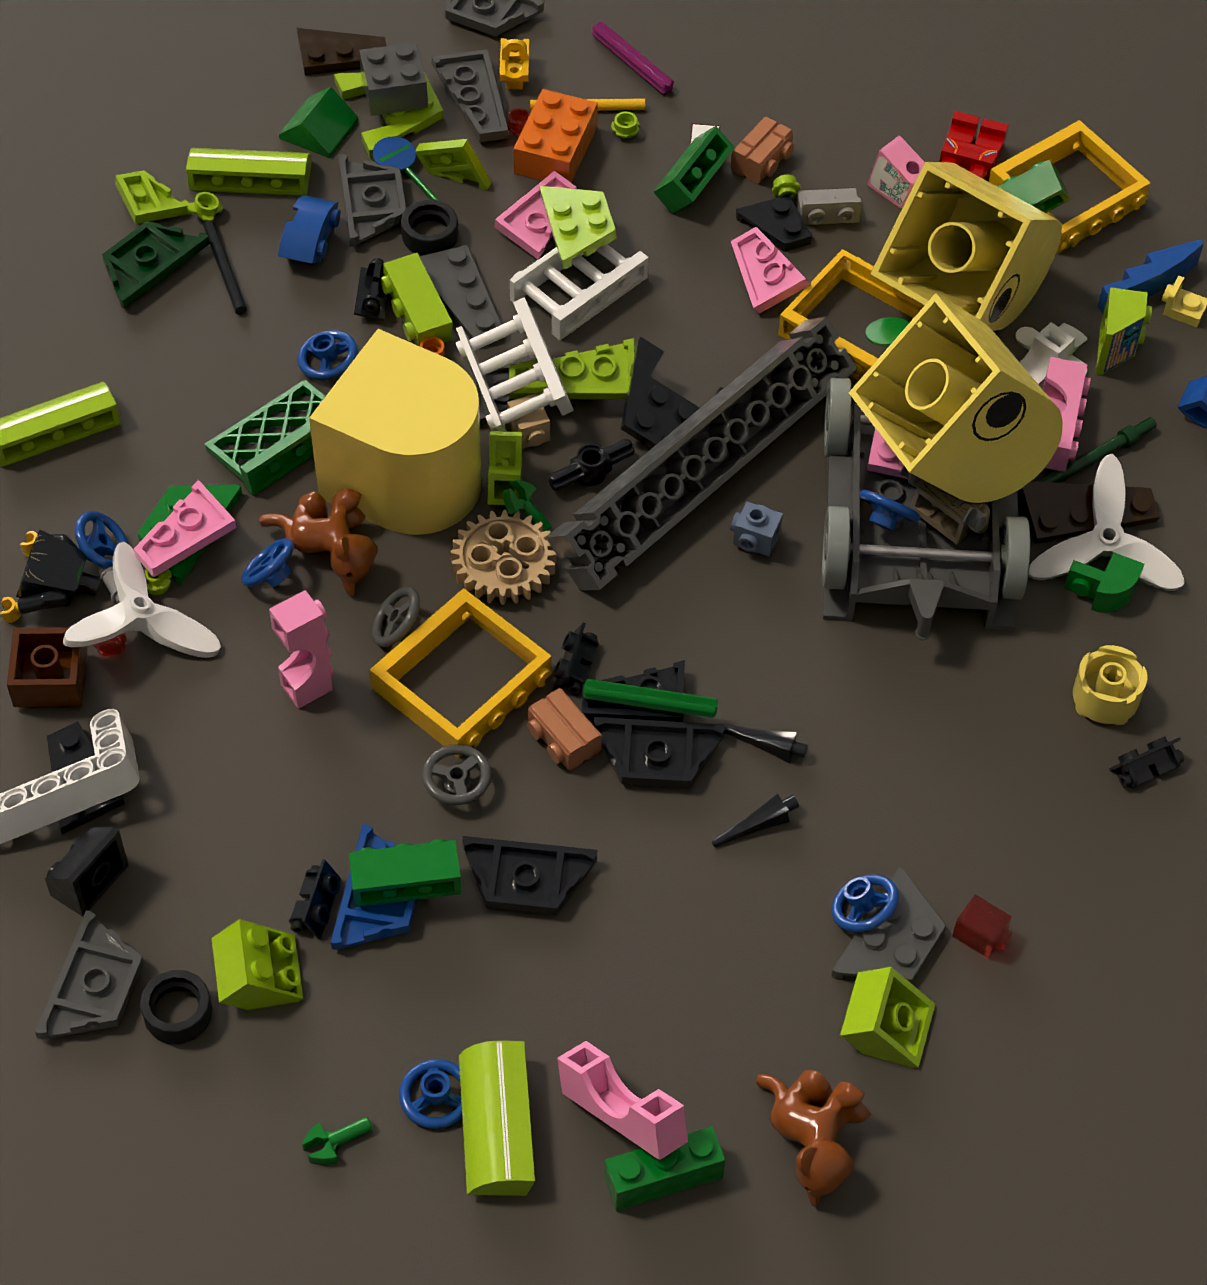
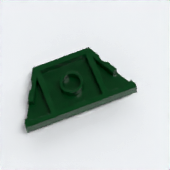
[102,221,210,309]

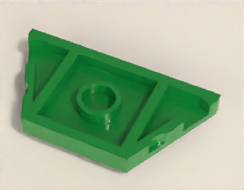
[138,484,242,585]

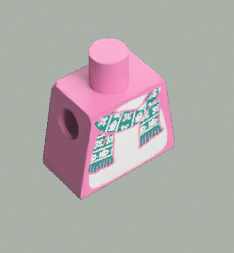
[867,135,925,208]

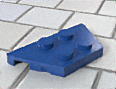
[331,824,417,950]

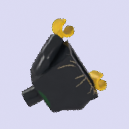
[0,530,101,623]

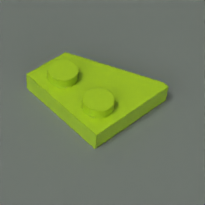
[415,139,492,190]

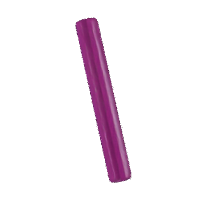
[592,21,674,94]

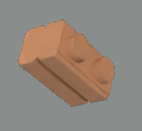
[730,117,794,185]
[527,688,602,771]

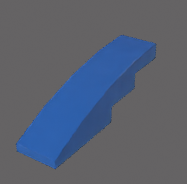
[1098,239,1204,314]

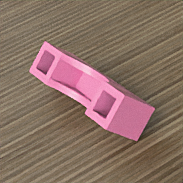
[1043,357,1091,472]
[269,590,334,709]
[557,1041,688,1160]

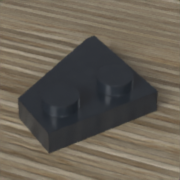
[736,195,812,252]

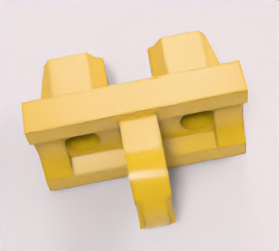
[500,38,529,90]

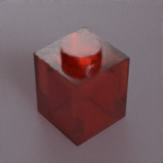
[952,894,1012,959]

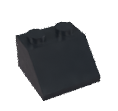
[45,827,129,917]

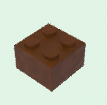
[7,628,87,707]

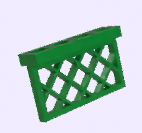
[205,380,326,496]

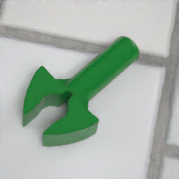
[502,480,552,532]
[302,1117,372,1165]

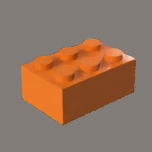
[513,89,598,183]

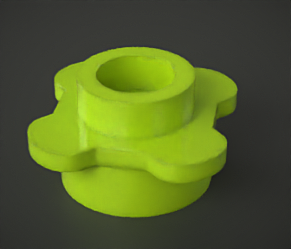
[187,192,223,222]

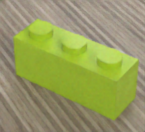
[380,253,453,346]

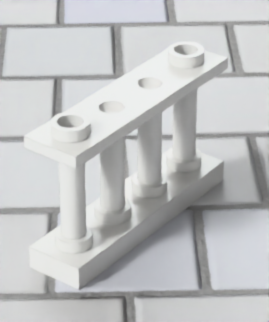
[510,244,649,341]
[456,297,574,432]

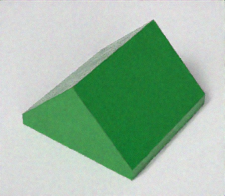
[279,87,358,158]

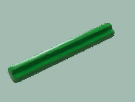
[583,679,718,718]

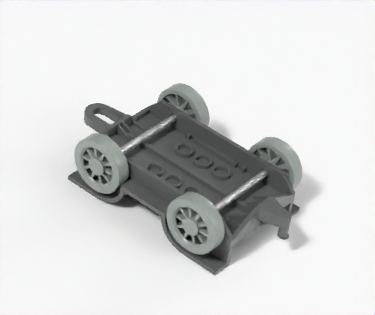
[822,378,1030,640]

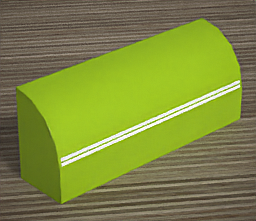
[186,148,312,196]
[0,381,121,467]
[459,1041,535,1196]

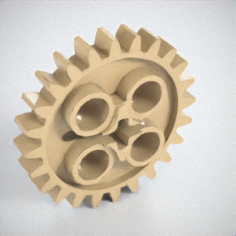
[451,510,557,605]

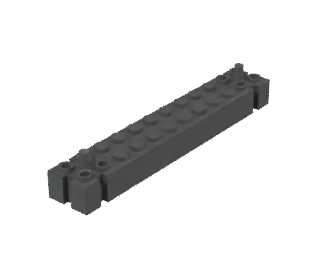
[546,316,857,591]

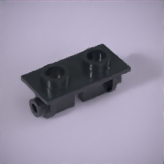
[354,258,388,321]
[552,622,599,694]
[1109,736,1184,788]
[289,859,341,939]

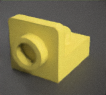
[1162,276,1207,328]

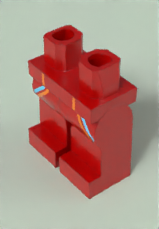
[939,111,1009,182]

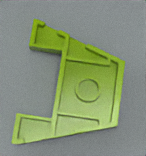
[334,72,444,159]

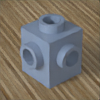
[730,501,783,557]

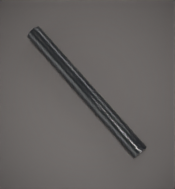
[203,220,247,315]

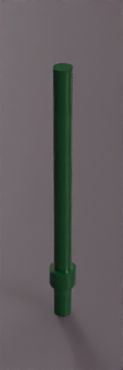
[1017,417,1157,507]

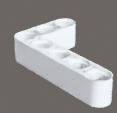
[0,709,140,844]

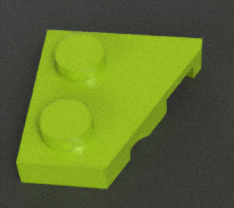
[115,170,190,224]

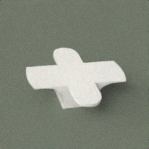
[1015,322,1088,384]

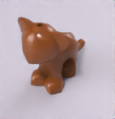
[259,488,378,596]
[756,1070,871,1207]

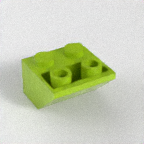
[212,919,303,1010]

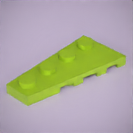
[509,338,634,399]

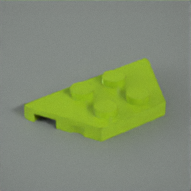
[539,186,617,269]

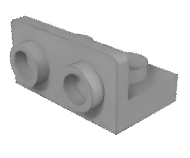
[797,188,862,225]

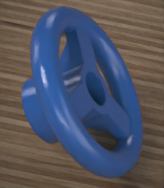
[297,330,358,380]
[859,490,921,531]
[75,511,129,569]
[241,538,294,587]
[831,874,899,932]
[399,1059,462,1129]

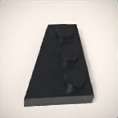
[581,660,685,722]
[47,721,125,835]

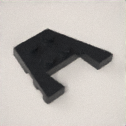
[621,337,724,449]

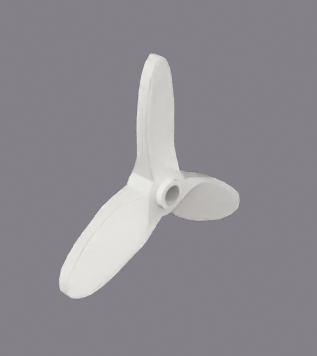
[1028,454,1184,591]
[63,542,221,658]

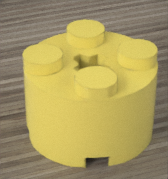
[1073,645,1147,725]

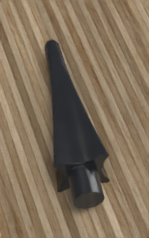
[721,723,808,763]
[712,793,799,847]

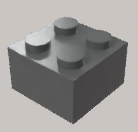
[359,42,428,116]

